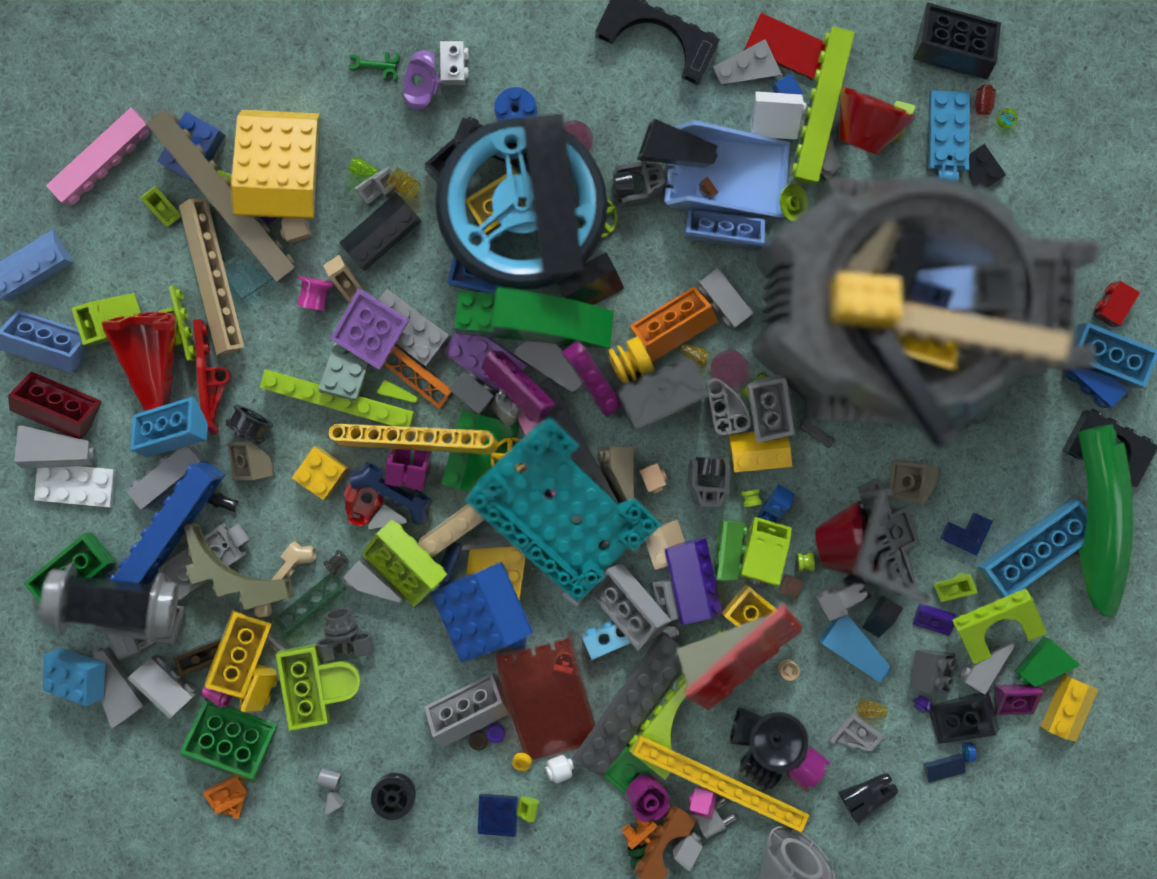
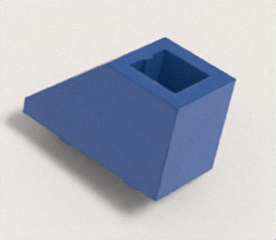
[756,484,795,523]

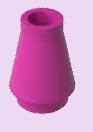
[201,687,232,708]

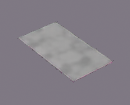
[462,534,514,550]

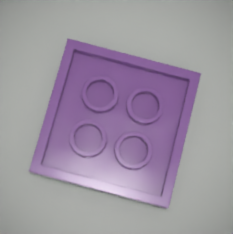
[330,289,410,370]

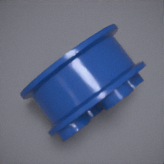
[494,87,538,121]

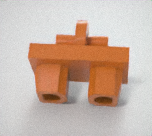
[622,817,658,849]

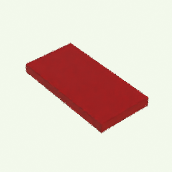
[744,13,825,81]

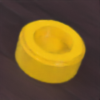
[512,753,532,771]

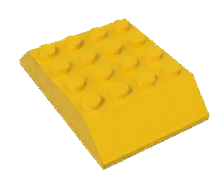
[231,110,320,219]

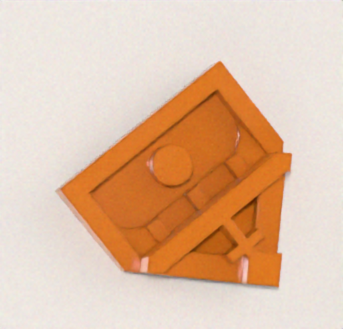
[203,776,247,819]

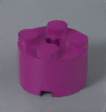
[787,746,830,792]
[625,773,669,822]

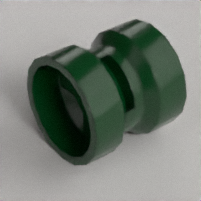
[627,844,646,870]

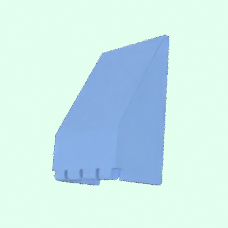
[664,120,790,219]

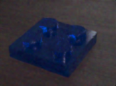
[478,794,518,837]

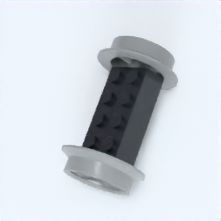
[40,563,179,644]

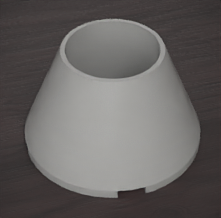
[758,826,835,879]

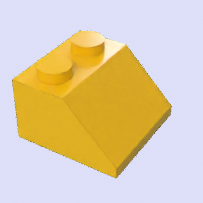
[239,664,279,712]

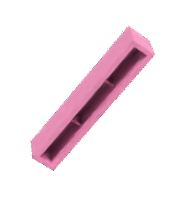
[46,108,151,206]

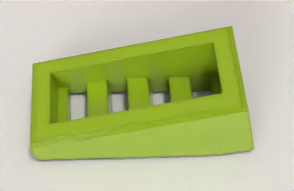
[377,380,420,403]

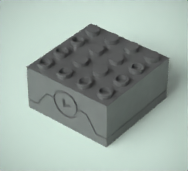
[617,357,710,430]

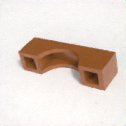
[634,805,697,879]

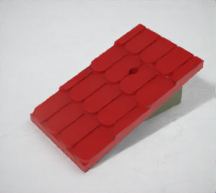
[677,604,802,711]

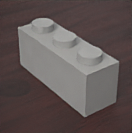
[698,268,753,329]

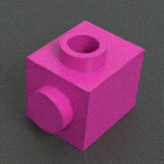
[689,787,717,819]

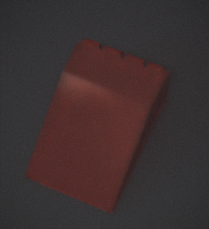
[495,631,596,760]

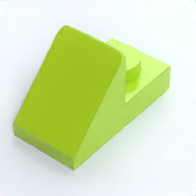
[140,186,182,227]
[934,573,978,602]

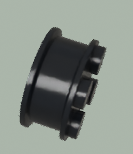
[226,405,273,444]
[371,772,416,820]

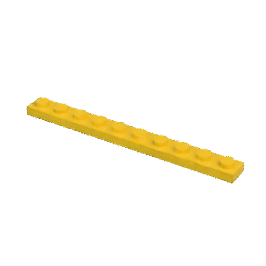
[631,735,810,833]

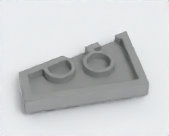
[713,39,782,85]

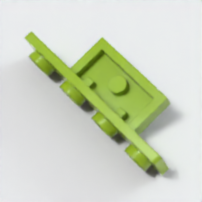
[158,285,196,362]

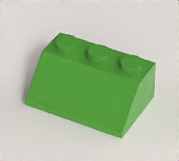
[714,519,747,580]

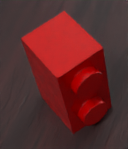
[1093,281,1141,327]

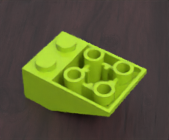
[71,293,141,347]
[741,517,792,587]

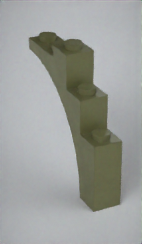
[184,523,295,610]

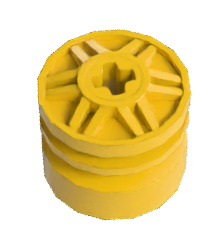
[608,336,655,385]

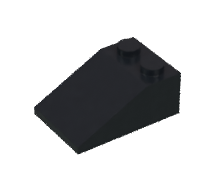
[929,691,1000,744]

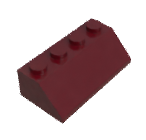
[8,371,101,439]

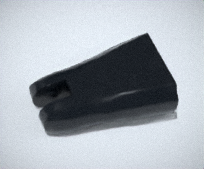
[730,707,779,746]
[838,773,899,825]

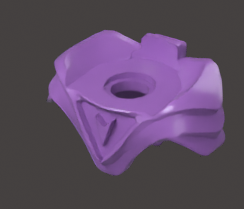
[403,50,441,111]

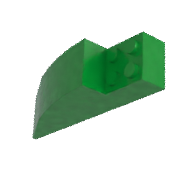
[454,287,614,349]

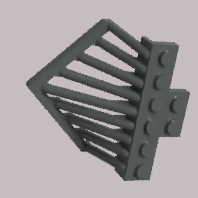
[855,478,931,605]

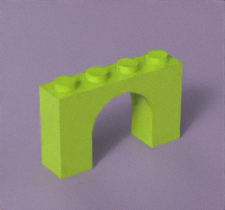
[952,588,1048,664]

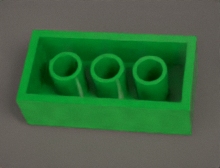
[23,532,116,604]

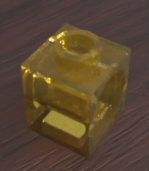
[386,167,421,200]

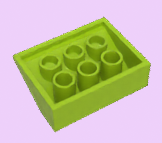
[361,519,447,607]

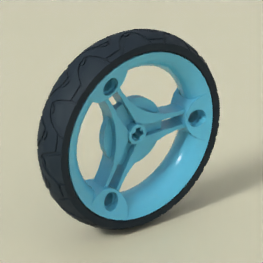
[436,118,607,290]

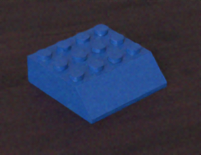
[430,562,533,663]

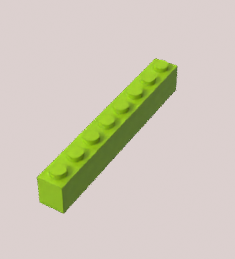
[791,26,855,186]
[259,369,416,427]

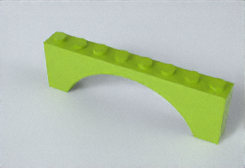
[628,628,727,780]

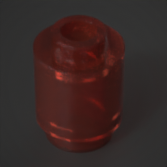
[974,84,996,115]

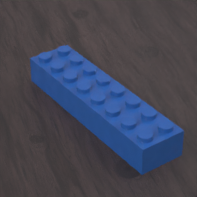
[109,461,226,584]

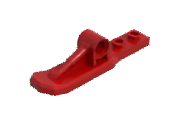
[193,319,232,435]

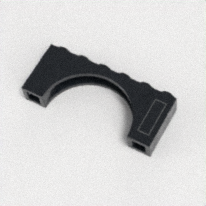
[595,0,720,86]

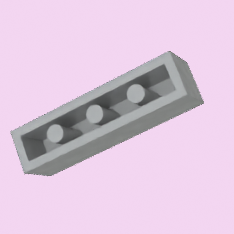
[127,444,206,510]

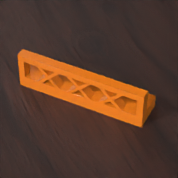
[384,345,453,409]

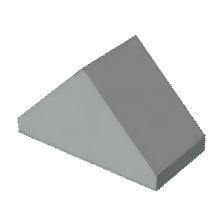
[368,502,409,529]

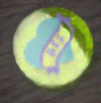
[996,108,1018,129]

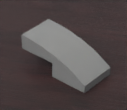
[354,167,400,205]

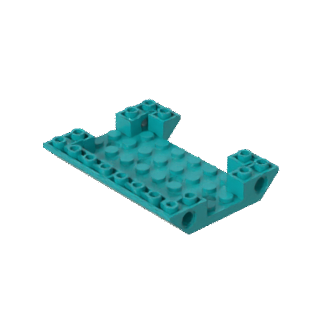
[465,418,662,603]

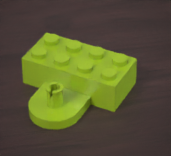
[276,644,361,731]

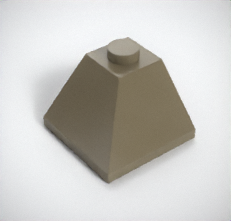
[227,441,273,481]
[888,461,939,504]

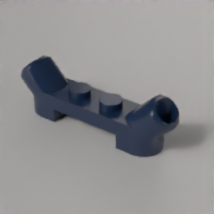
[349,462,432,525]

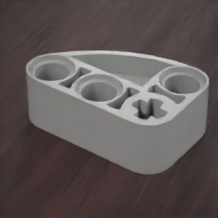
[706,378,751,435]

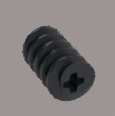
[739,750,782,792]

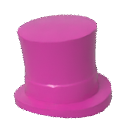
[297,275,334,311]

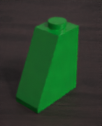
[1014,636,1080,687]

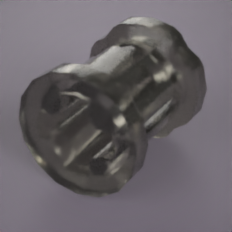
[323,550,349,575]

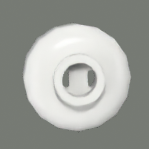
[545,755,574,784]

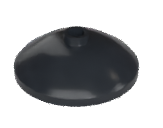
[750,712,809,771]

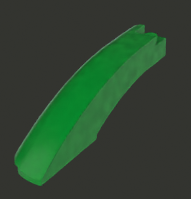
[1078,424,1133,617]

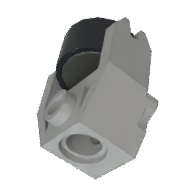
[816,574,871,621]

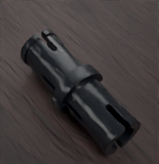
[207,493,239,512]

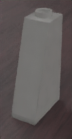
[513,341,584,393]
[14,426,96,468]
[91,647,149,729]

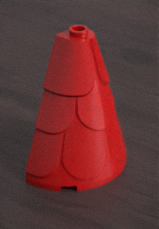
[101,312,176,411]

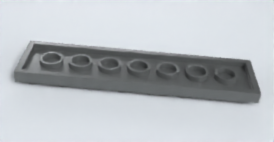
[572,633,683,777]

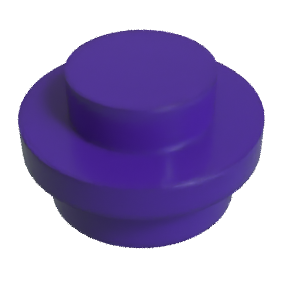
[913,695,932,713]
[486,723,505,743]

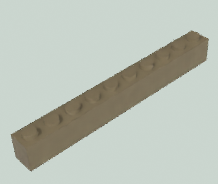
[146,109,296,282]

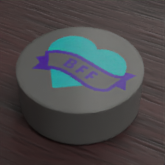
[662,625,680,642]

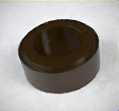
[469,730,488,751]

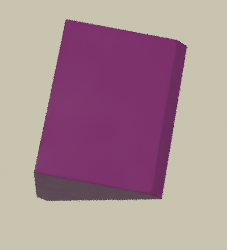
[994,684,1043,715]

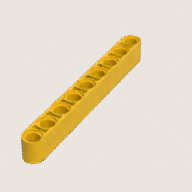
[329,424,498,454]

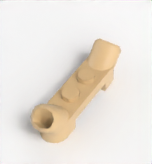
[254,541,316,618]

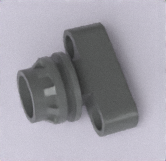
[316,608,374,662]

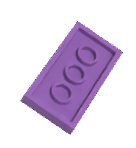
[443,333,528,396]

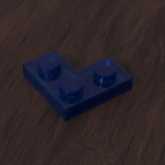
[940,513,993,556]

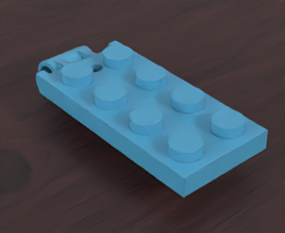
[928,90,970,182]

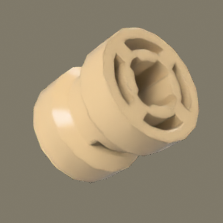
[778,658,800,681]

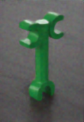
[348,52,400,81]

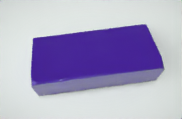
[912,604,956,636]

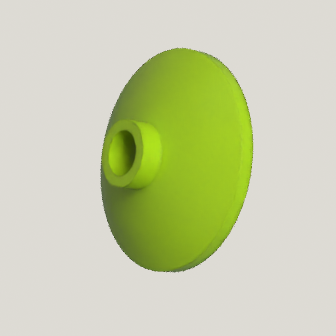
[780,184,808,222]

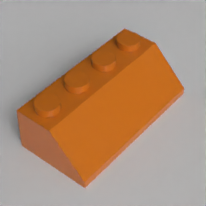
[630,286,718,362]

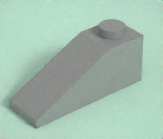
[343,559,404,602]
[960,640,1015,694]

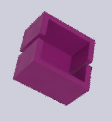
[385,449,432,490]

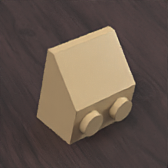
[645,519,685,570]

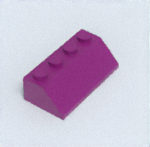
[481,351,556,423]

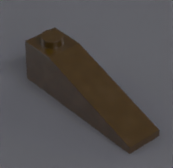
[173,638,221,676]

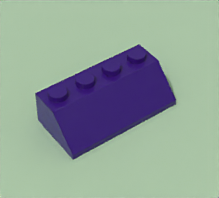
[664,538,722,625]

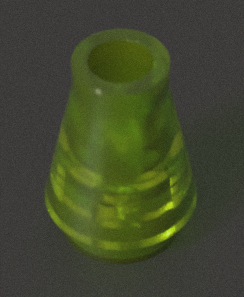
[348,156,378,177]

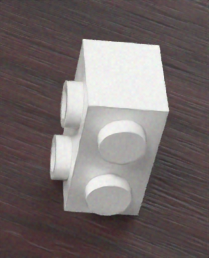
[440,41,469,85]

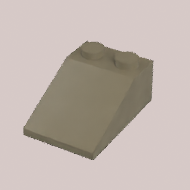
[597,447,634,504]

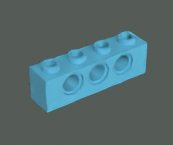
[583,620,631,660]

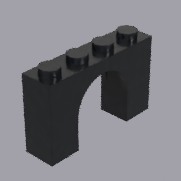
[1062,409,1157,487]

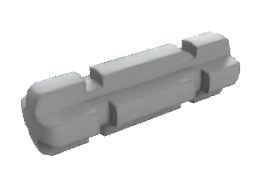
[265,632,289,653]

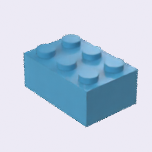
[43,648,105,706]

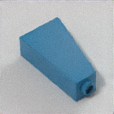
[818,614,890,683]

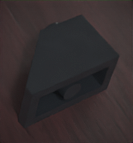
[862,595,903,638]

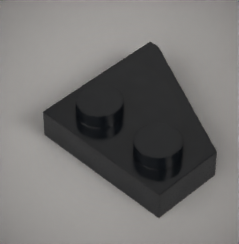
[969,143,1006,189]

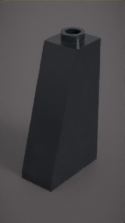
[637,119,718,168]

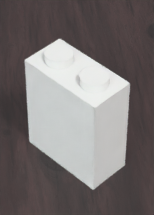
[750,92,806,140]

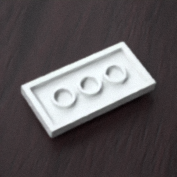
[34,466,116,507]

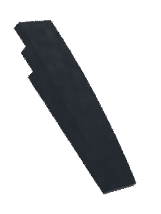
[523,113,584,276]

